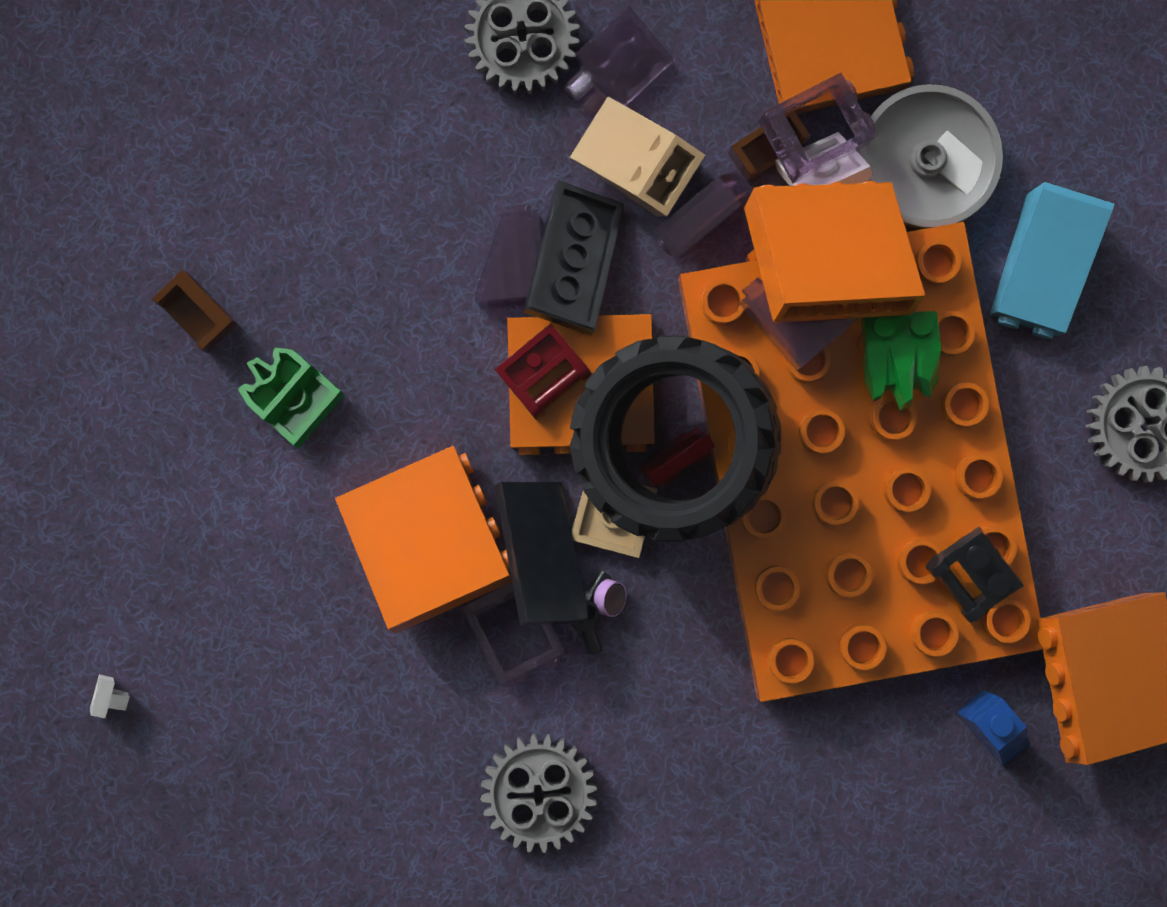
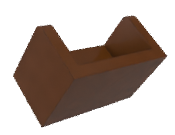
[728,107,811,183]
[152,269,238,353]

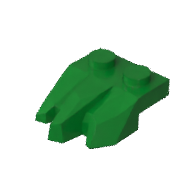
[861,311,941,411]
[238,348,345,448]

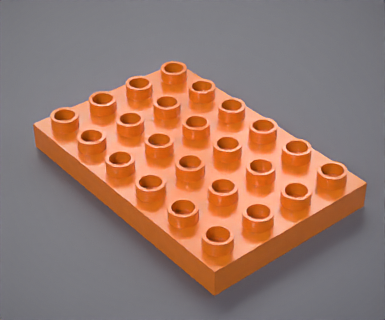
[678,222,1043,702]

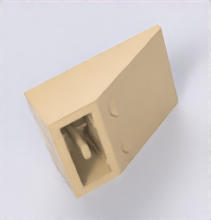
[569,97,705,216]

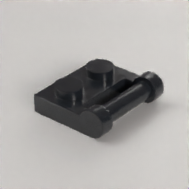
[926,526,1023,623]

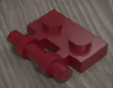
[638,428,716,487]

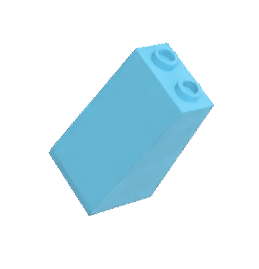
[990,182,1114,340]

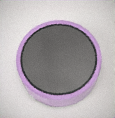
[594,579,627,617]

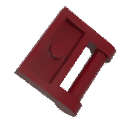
[495,323,592,420]

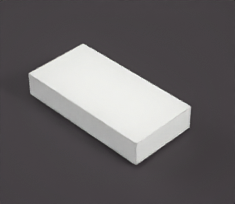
[922,130,1001,195]

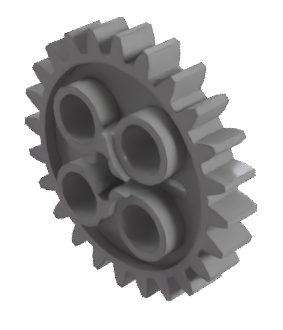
[465,0,579,95]
[1085,366,1167,482]
[480,733,597,853]

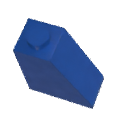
[956,690,1030,767]

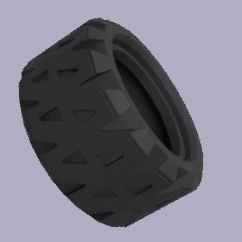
[570,336,781,542]

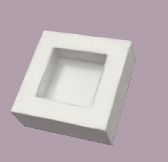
[90,674,130,718]

